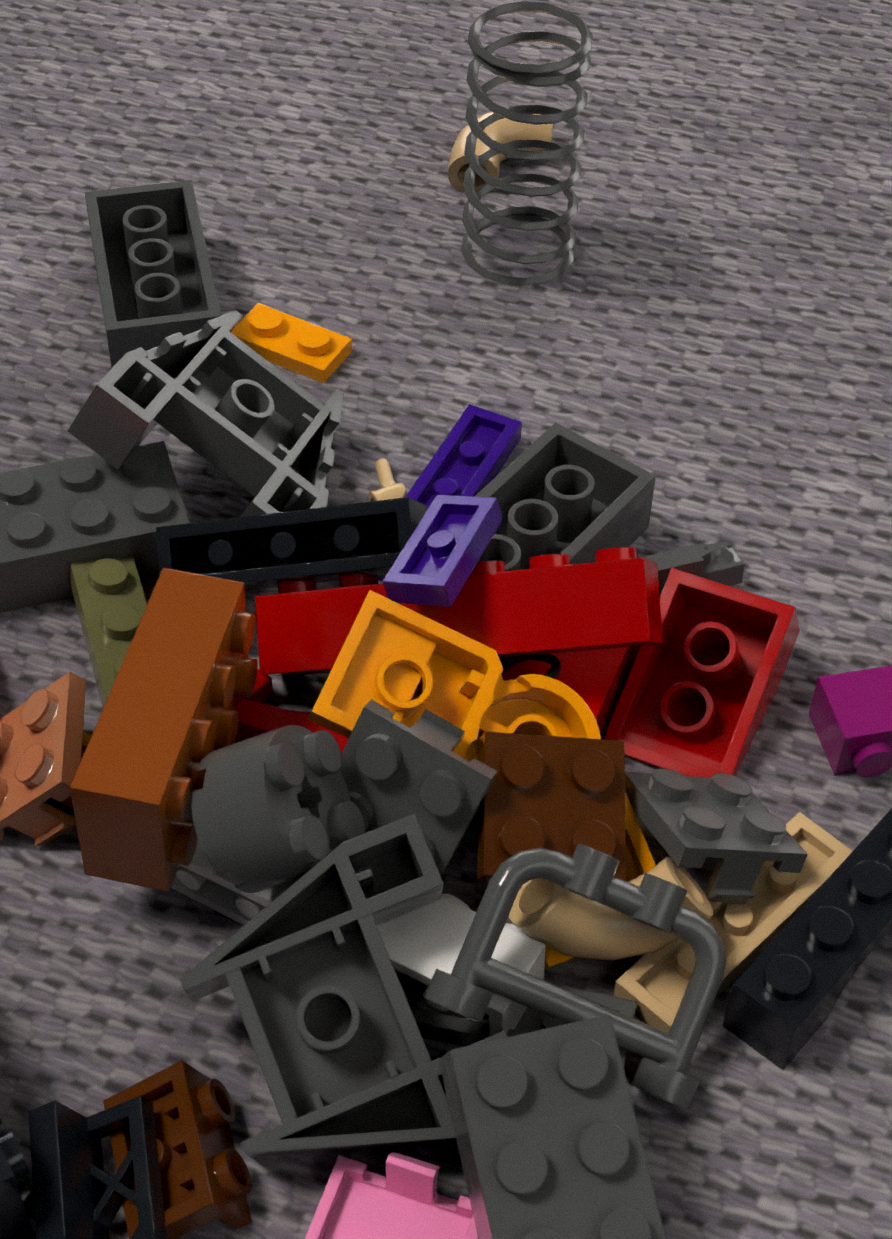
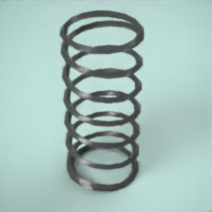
[461,1,593,286]

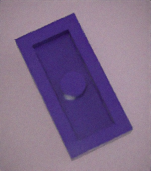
[382,495,503,607]

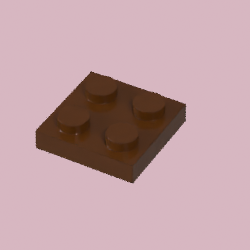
[477,732,626,881]

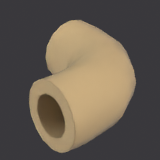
[508,857,713,961]

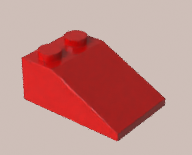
[604,568,800,778]

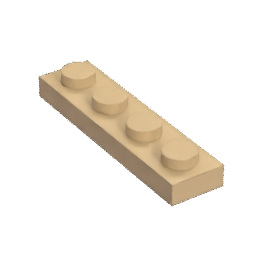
[613,812,852,1033]

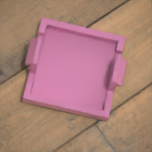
[305,1151,478,1239]

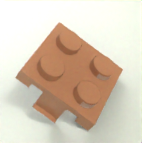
[0,671,86,846]

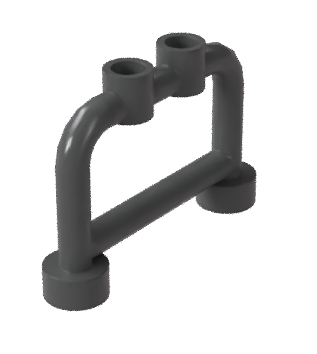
[424,843,726,1110]

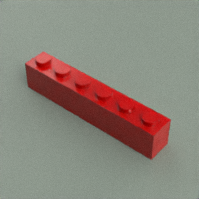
[255,547,663,677]

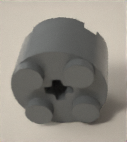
[191,725,364,893]

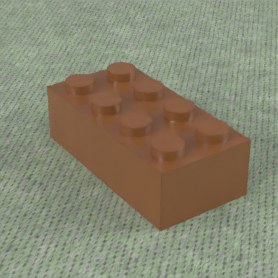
[70,568,258,892]

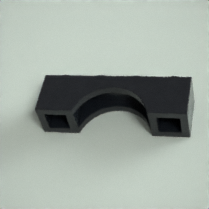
[722,808,892,1070]

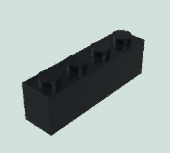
[156,497,428,591]

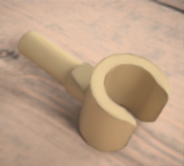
[368,459,406,502]

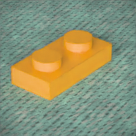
[231,303,352,383]

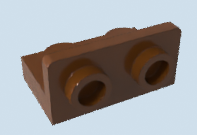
[103,1060,252,1239]

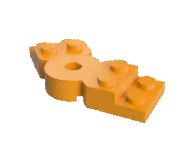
[308,590,656,970]

